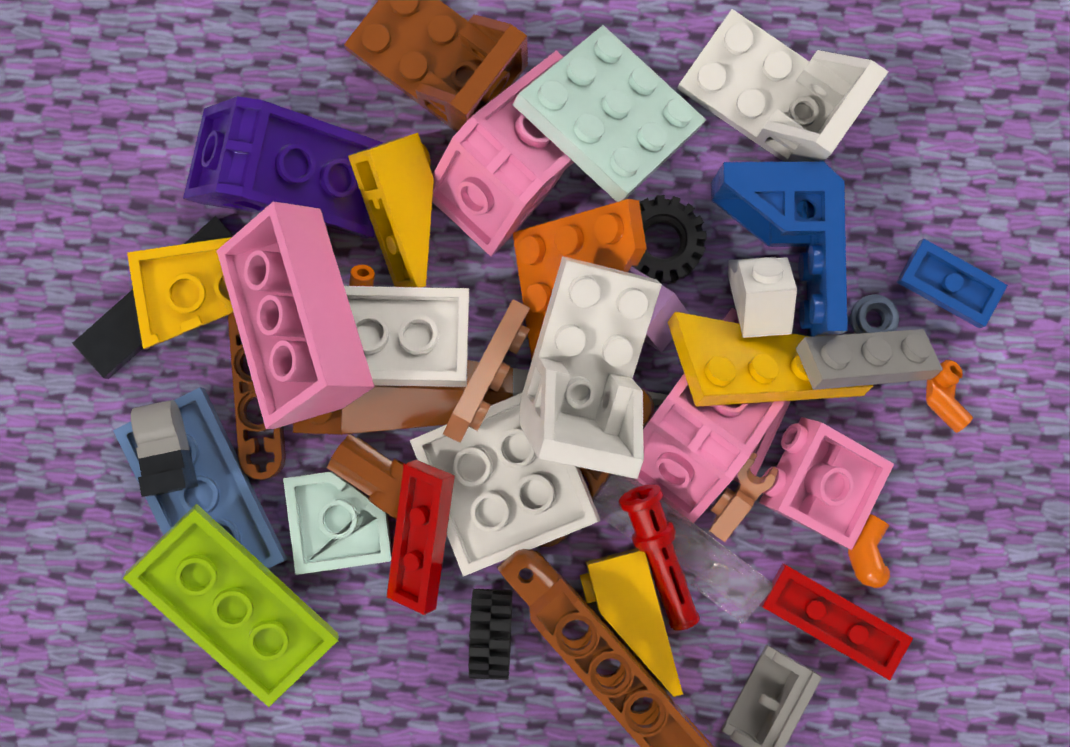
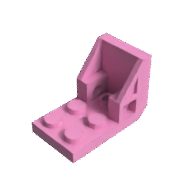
[432,50,574,256]
[629,308,786,524]

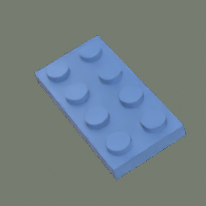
[113,387,287,569]

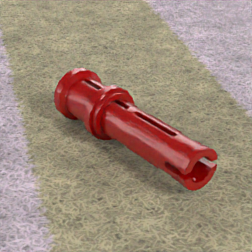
[618,484,700,631]

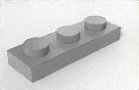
[796,329,943,390]

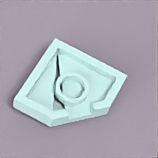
[283,472,392,575]

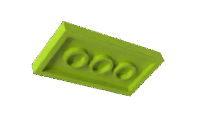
[123,503,339,707]

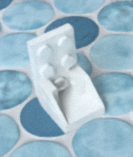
[677,9,889,162]
[519,256,662,479]

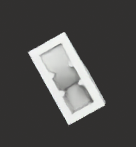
[728,257,797,338]

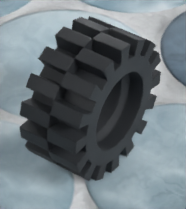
[632,195,707,285]
[468,588,513,680]

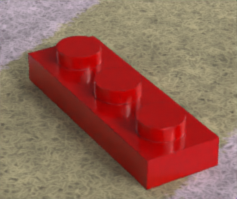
[386,460,455,615]
[759,563,913,681]

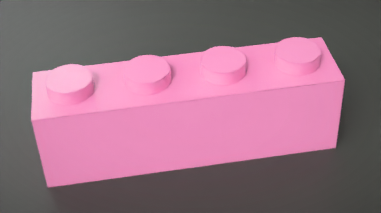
[217,201,375,429]

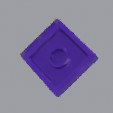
[183,96,383,238]

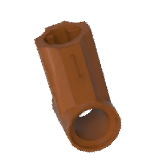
[327,434,405,519]

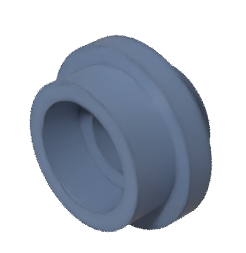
[850,294,899,334]

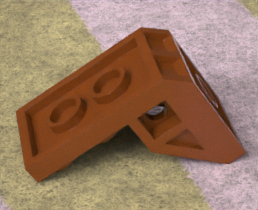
[344,0,528,132]

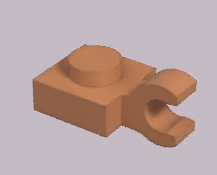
[709,452,778,542]

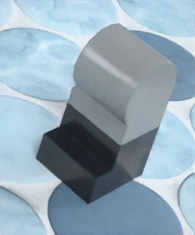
[131,399,198,497]

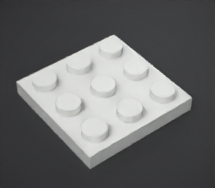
[410,393,601,576]

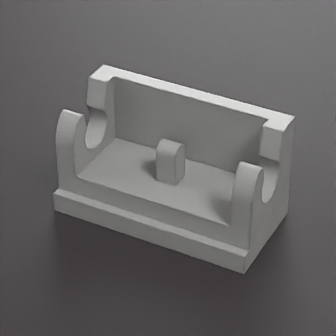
[721,644,822,747]

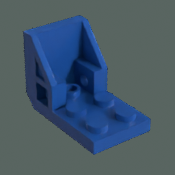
[711,161,848,337]

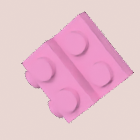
[759,417,894,550]

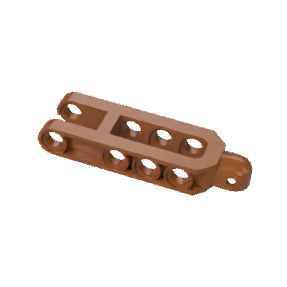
[497,549,715,747]

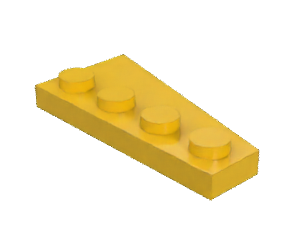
[127,237,234,349]
[667,312,873,407]

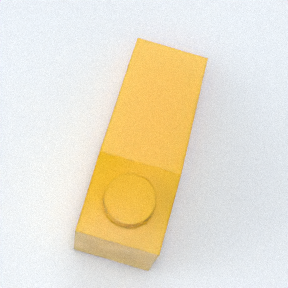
[348,133,434,287]
[579,548,683,697]

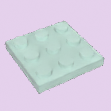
[512,25,706,202]

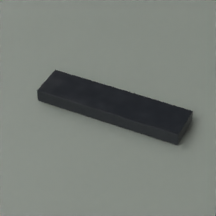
[72,216,234,379]

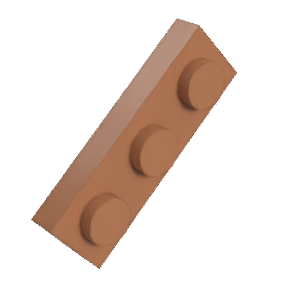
[443,299,530,443]

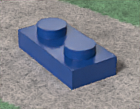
[896,239,1008,329]

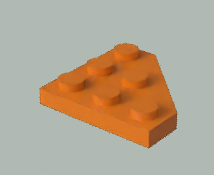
[512,199,647,360]

